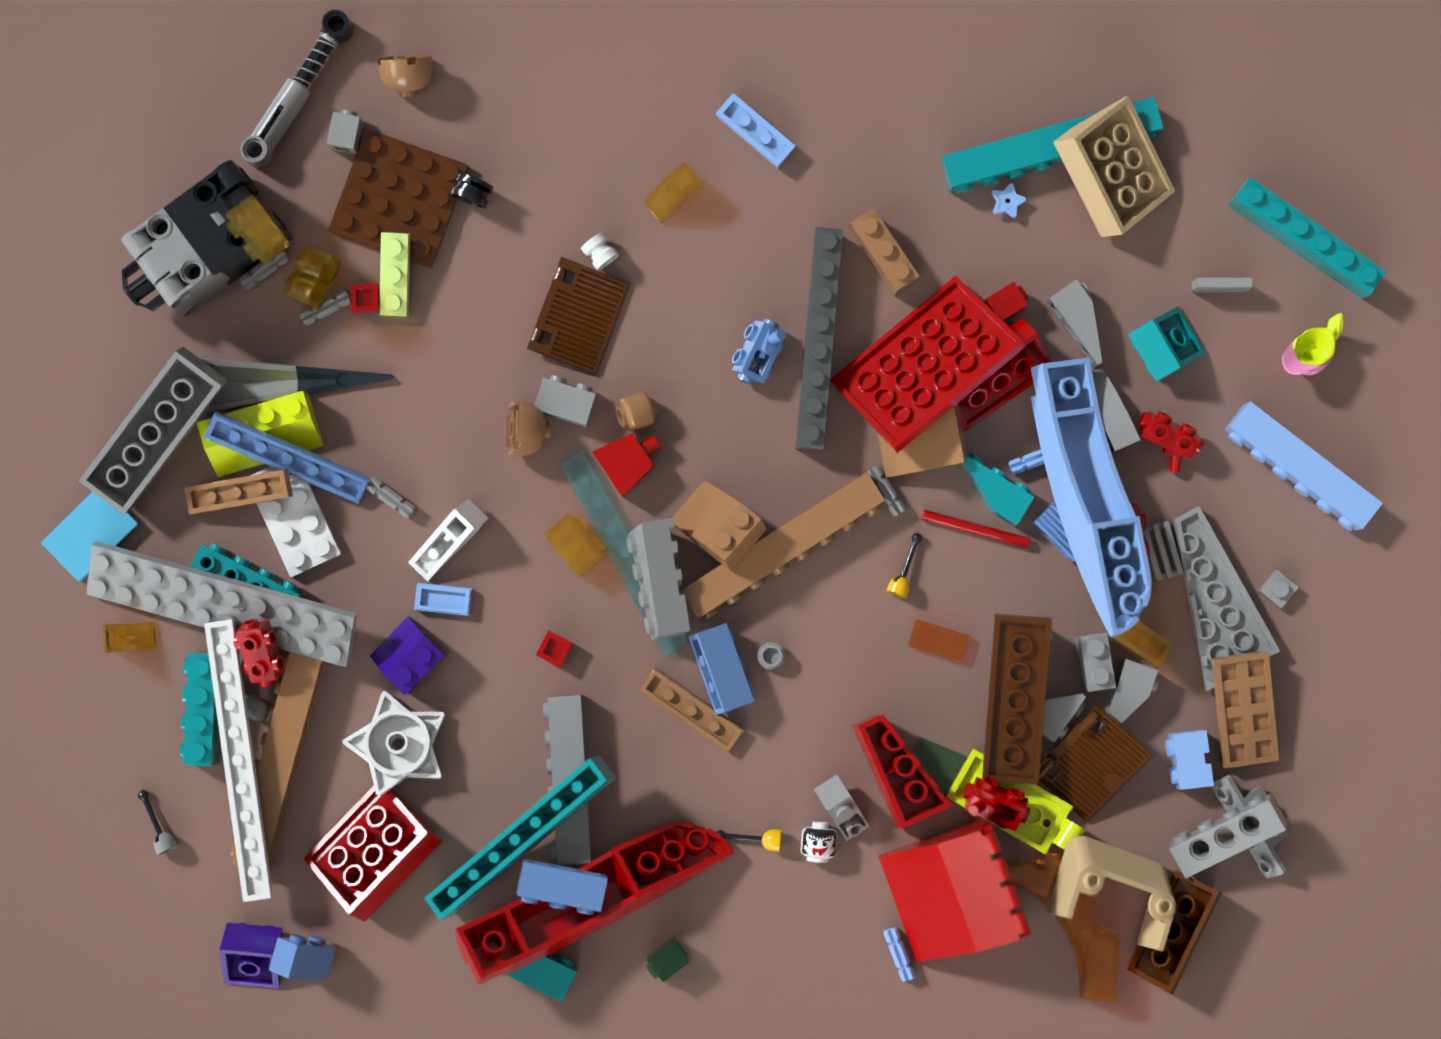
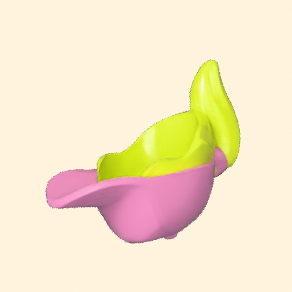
[1282,313,1343,375]

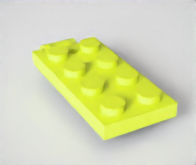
[945,749,1085,855]

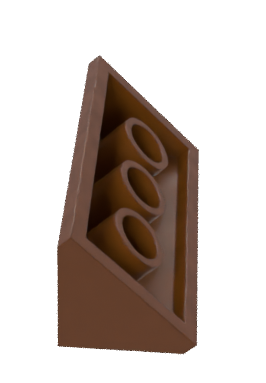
[1127,870,1222,994]

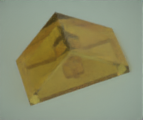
[102,622,156,653]

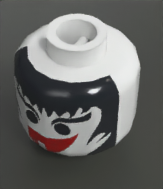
[800,821,838,863]

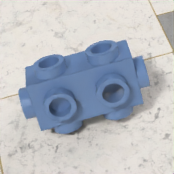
[732,319,786,385]

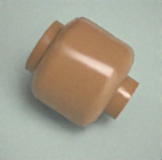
[616,392,659,431]

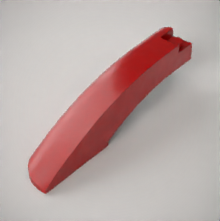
[455,822,734,985]

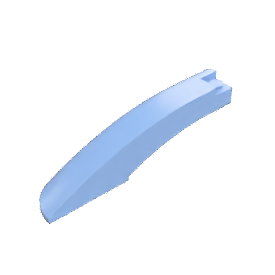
[1031,357,1151,636]

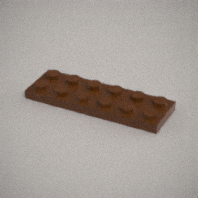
[982,614,1052,785]

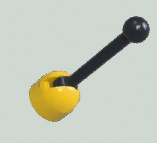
[886,533,922,598]
[716,829,782,852]

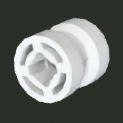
[581,232,619,271]

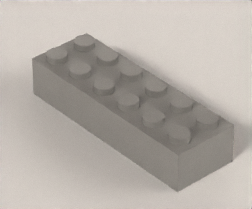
[79,346,228,515]

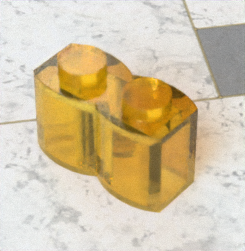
[283,245,341,310]

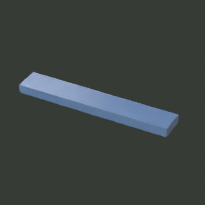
[203,411,370,504]

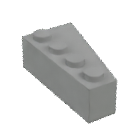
[627,517,690,640]

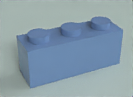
[688,623,755,715]
[516,858,608,915]

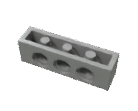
[1169,794,1287,879]

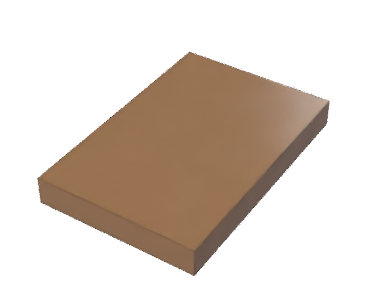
[877,408,967,478]

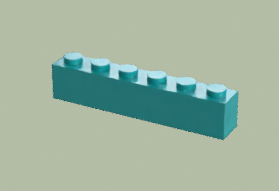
[1228,177,1386,299]

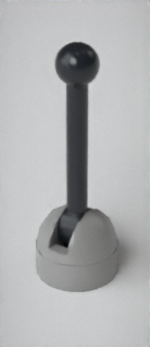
[138,790,178,856]

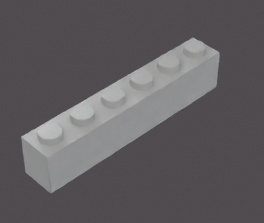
[543,695,593,865]

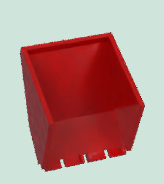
[878,818,1031,962]

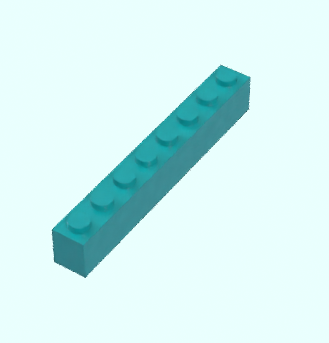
[940,97,1163,194]
[424,756,617,920]

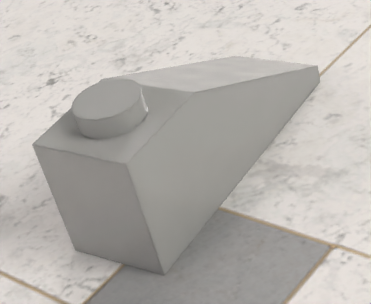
[1046,279,1102,368]
[1097,659,1160,731]

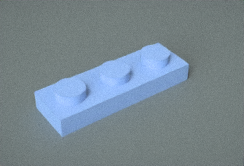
[715,93,796,168]

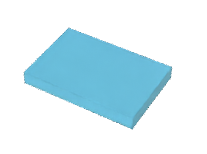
[41,492,140,582]

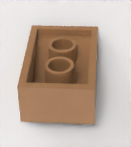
[672,480,767,571]

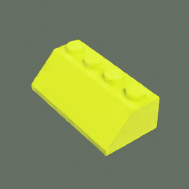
[196,391,324,478]

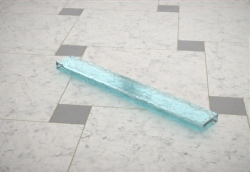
[559,451,689,656]

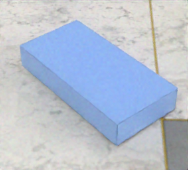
[414,583,473,616]

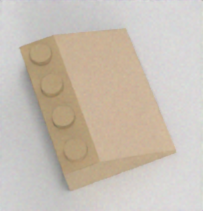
[1053,96,1175,237]

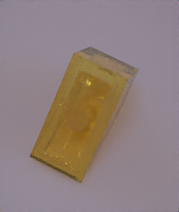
[644,161,703,224]

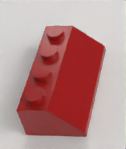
[953,317,1051,431]

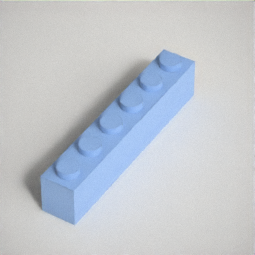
[1224,401,1383,531]

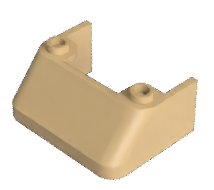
[1046,835,1176,951]

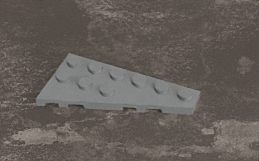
[1173,506,1280,691]

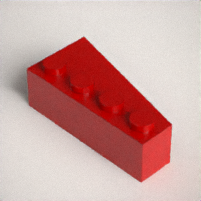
[852,714,953,829]

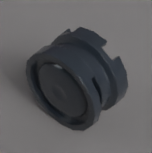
[450,173,494,208]

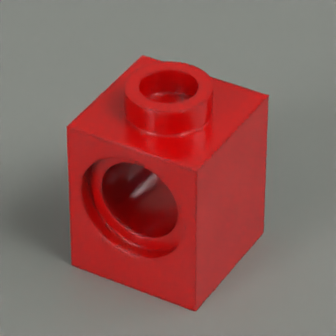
[984,282,1029,321]

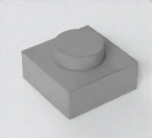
[1258,570,1299,609]

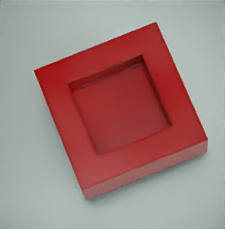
[350,283,380,314]
[536,630,573,668]

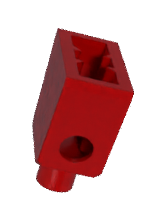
[592,434,662,498]

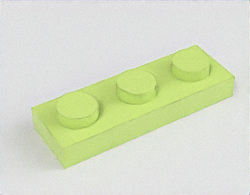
[379,232,411,317]

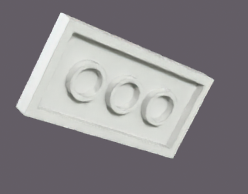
[250,466,342,578]

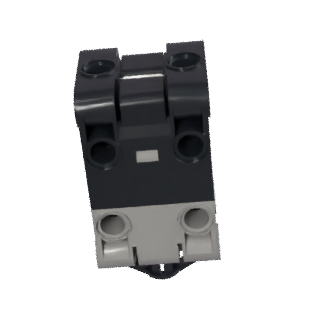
[121,160,293,316]

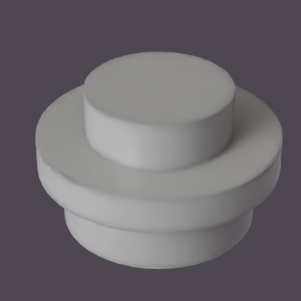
[757,642,785,670]

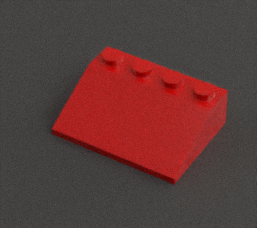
[303,786,442,922]

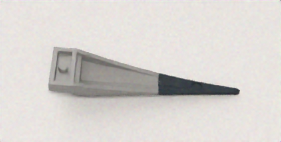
[167,357,394,413]

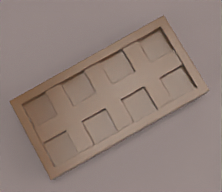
[1211,651,1279,769]

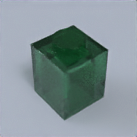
[646,936,690,982]

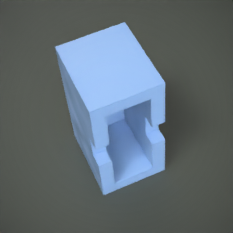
[1165,729,1214,790]

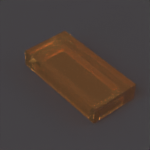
[908,619,969,662]

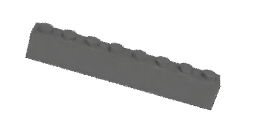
[795,227,843,451]

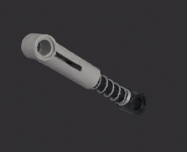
[240,10,353,168]

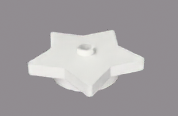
[342,691,445,797]

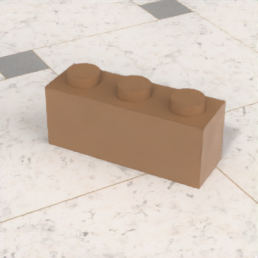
[848,208,919,296]

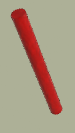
[921,509,1031,549]

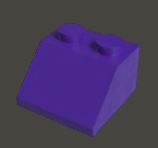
[370,616,447,695]
[219,922,283,989]

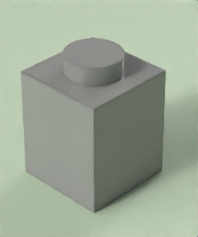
[326,110,364,154]

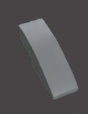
[1092,368,1140,453]

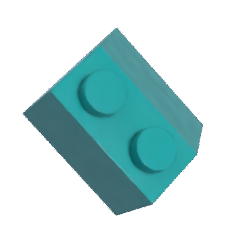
[1128,306,1206,382]

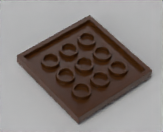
[328,128,469,268]

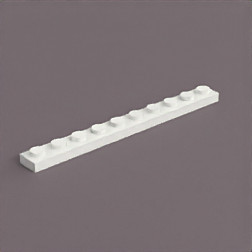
[204,619,273,902]

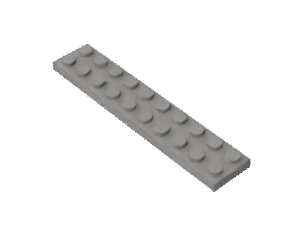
[86,541,358,667]

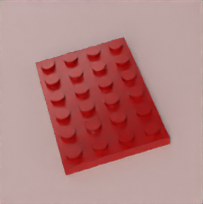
[830,276,1026,453]

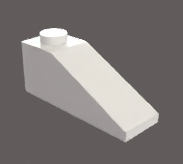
[408,499,488,582]

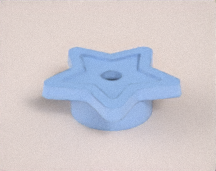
[991,183,1026,218]

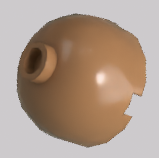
[377,54,433,97]
[505,401,551,456]

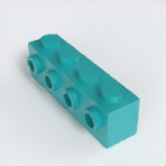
[190,543,305,598]
[180,653,220,766]

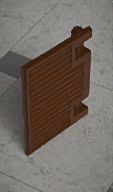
[527,257,630,375]
[1039,704,1154,822]

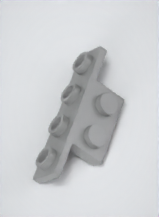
[1211,775,1290,879]

